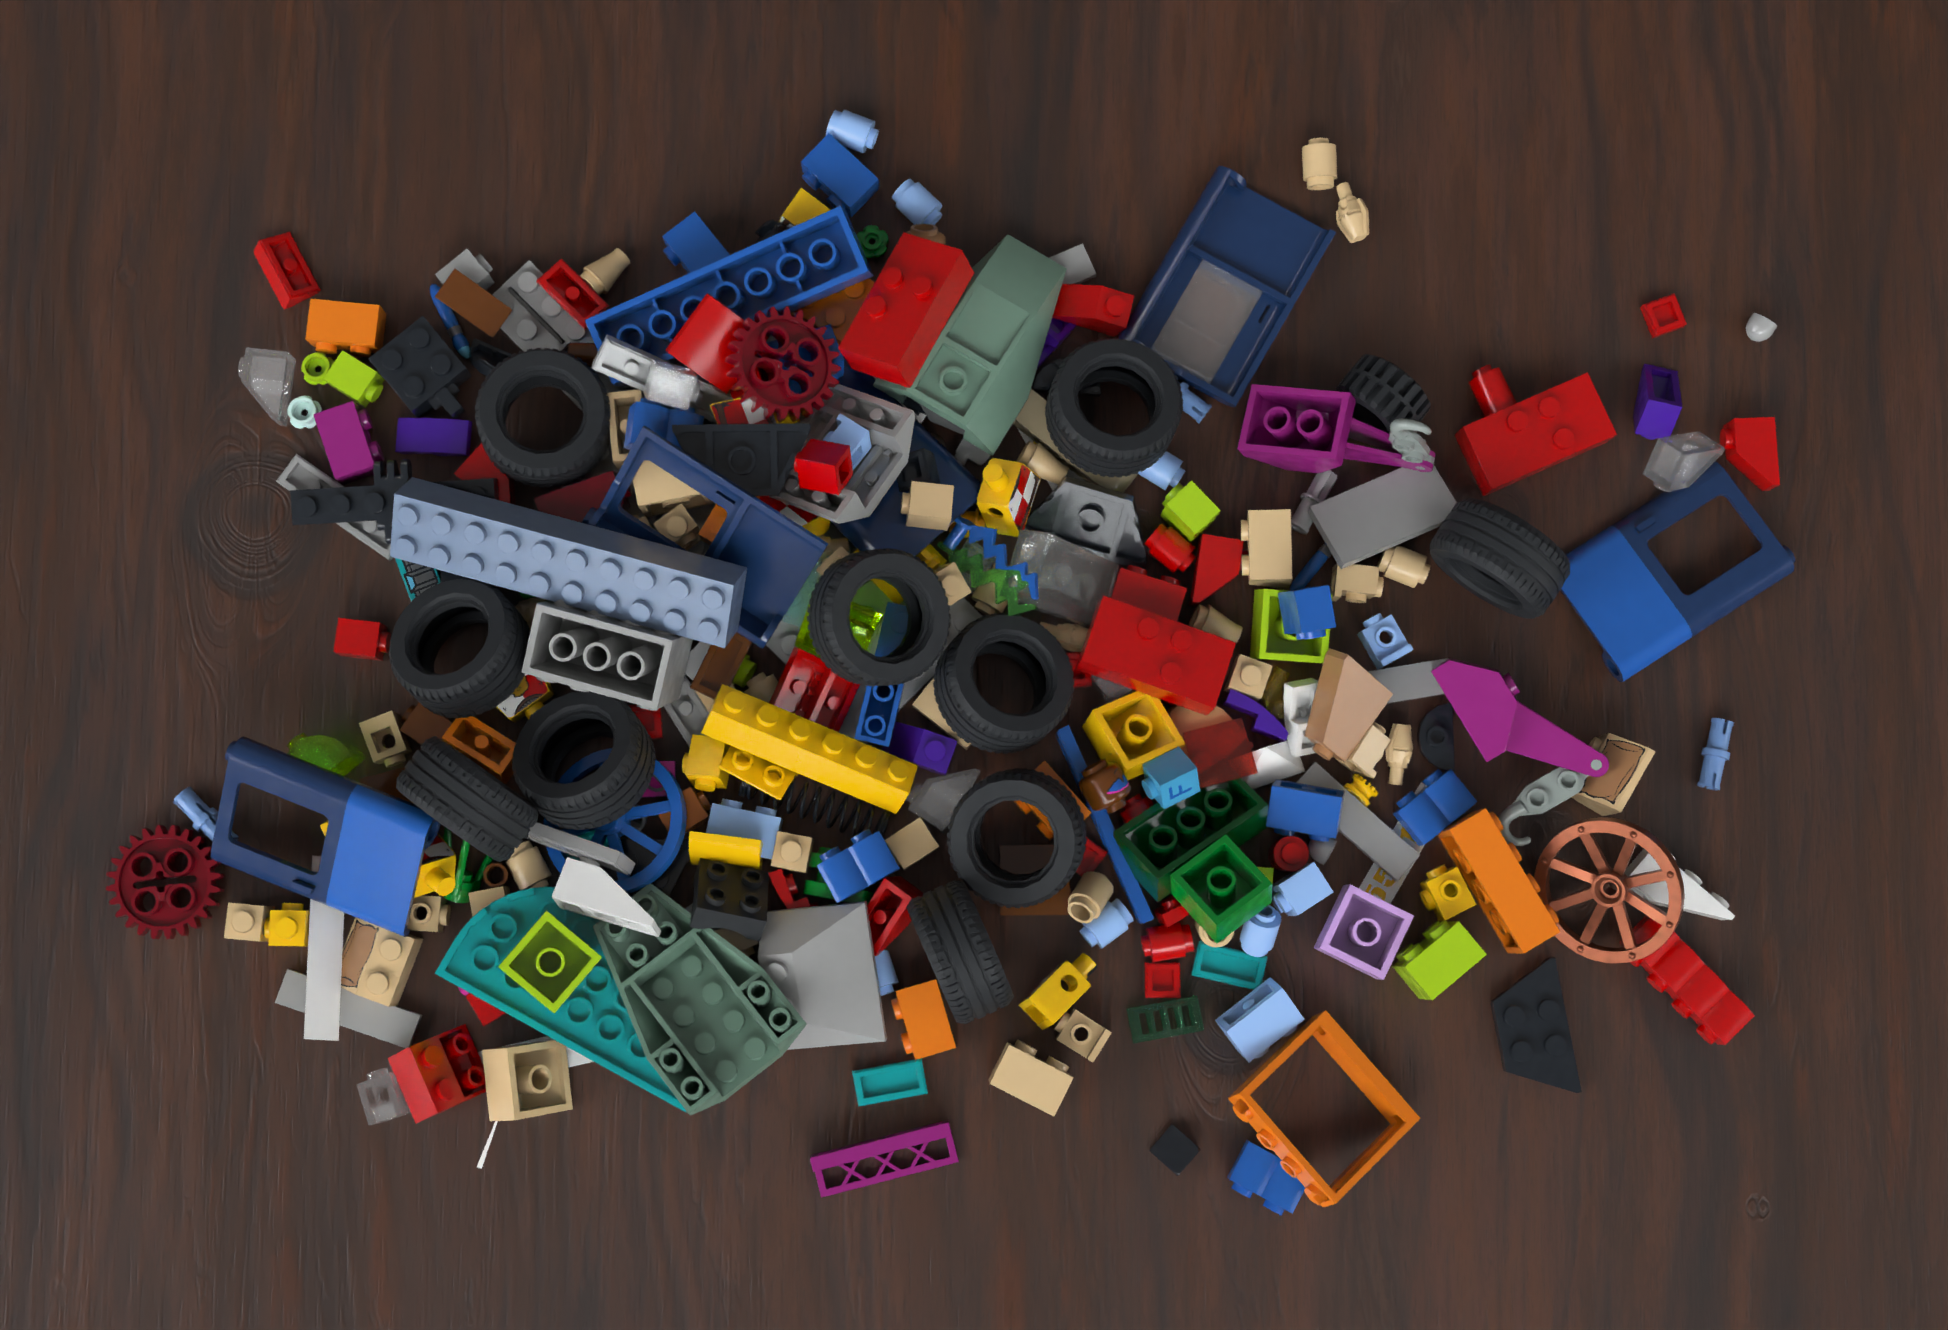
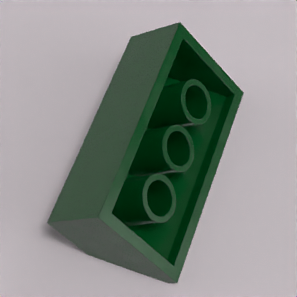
[1113,759,1268,902]

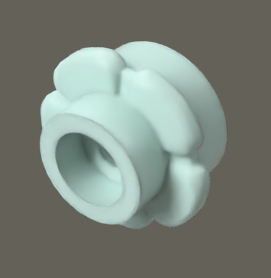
[287,395,322,429]

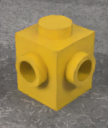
[682,734,731,792]
[1419,864,1477,921]
[264,903,310,946]

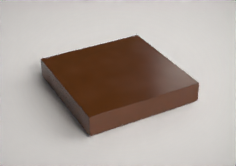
[1000,845,1071,916]

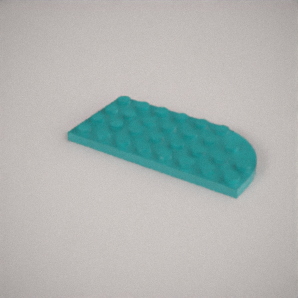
[435,887,686,1112]

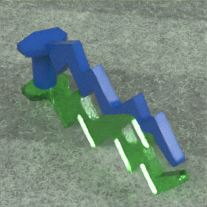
[937,516,1039,616]

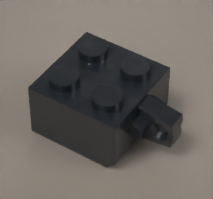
[368,316,472,419]

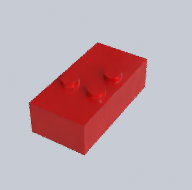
[838,232,974,388]
[1455,372,1617,496]
[1075,595,1236,716]

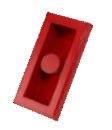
[254,232,321,309]
[536,258,610,330]

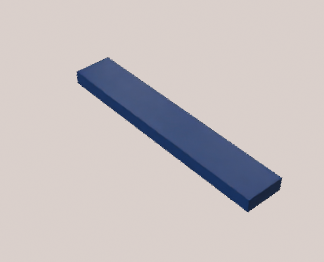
[1055,725,1154,924]

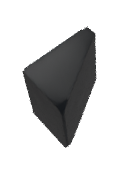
[897,448,940,492]
[1149,1124,1201,1176]

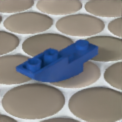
[854,602,908,747]

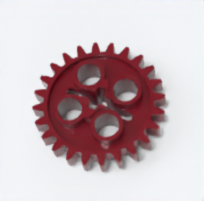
[725,306,841,422]
[105,825,225,939]

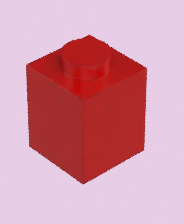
[794,439,853,495]
[333,618,391,661]

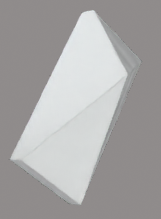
[1228,741,1305,789]

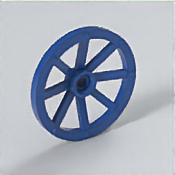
[544,748,687,894]

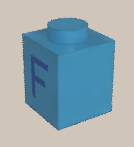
[1142,747,1200,809]

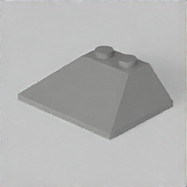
[769,384,916,524]
[758,901,887,1050]

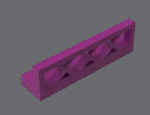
[810,1120,959,1198]

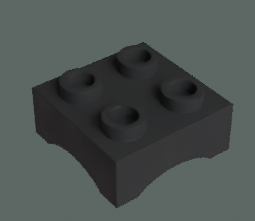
[690,858,769,941]

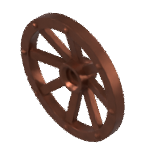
[1534,817,1685,964]

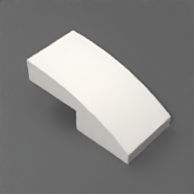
[1284,678,1318,757]

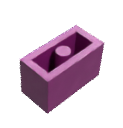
[313,401,384,485]

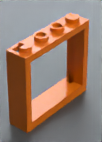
[1228,1010,1420,1207]

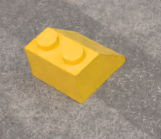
[1082,691,1185,780]

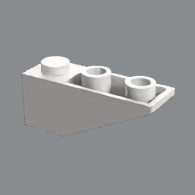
[1624,849,1735,920]

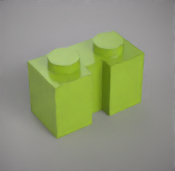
[1160,480,1221,543]

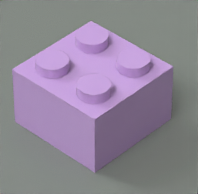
[1314,884,1414,980]

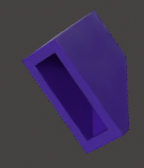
[1633,364,1682,441]
[882,722,958,777]

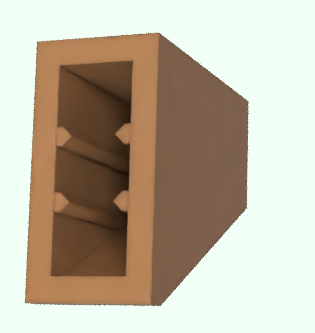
[1304,648,1393,762]

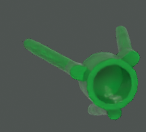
[443,826,493,903]

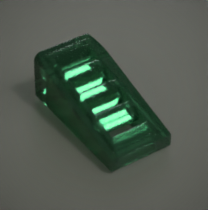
[1126,995,1204,1044]

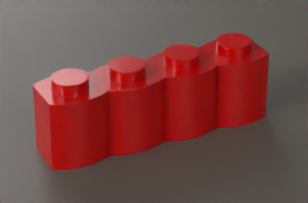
[1619,915,1755,1045]

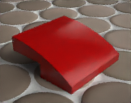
[666,293,769,394]
[769,647,860,732]

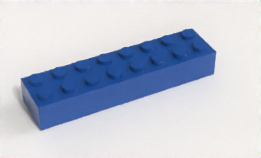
[585,206,874,388]

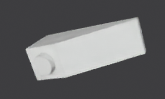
[552,857,661,937]

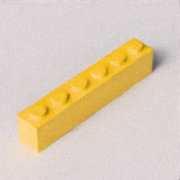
[701,684,918,814]

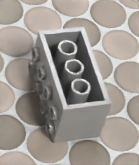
[521,600,693,711]

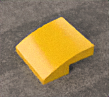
[689,831,763,870]

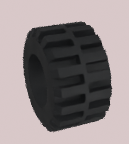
[1336,354,1431,434]

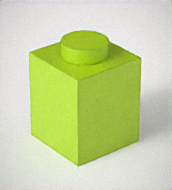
[323,350,385,408]

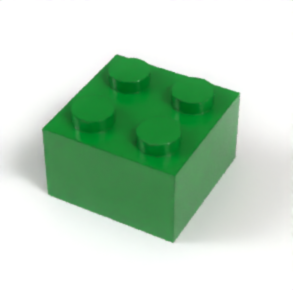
[1170,834,1272,944]

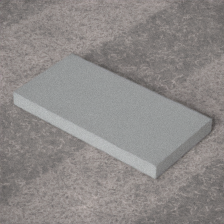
[1308,465,1457,569]

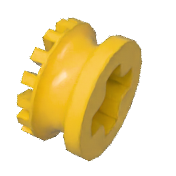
[1343,773,1379,807]

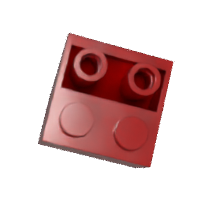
[387,1024,486,1124]

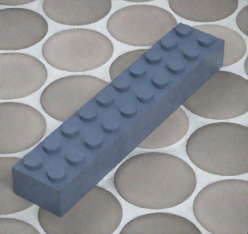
[390,477,747,648]

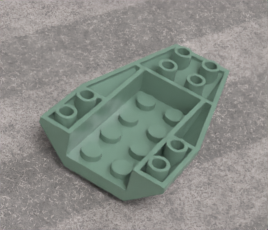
[873,234,1067,456]
[593,883,807,1116]

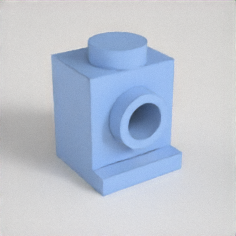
[823,413,872,470]
[1357,613,1414,670]

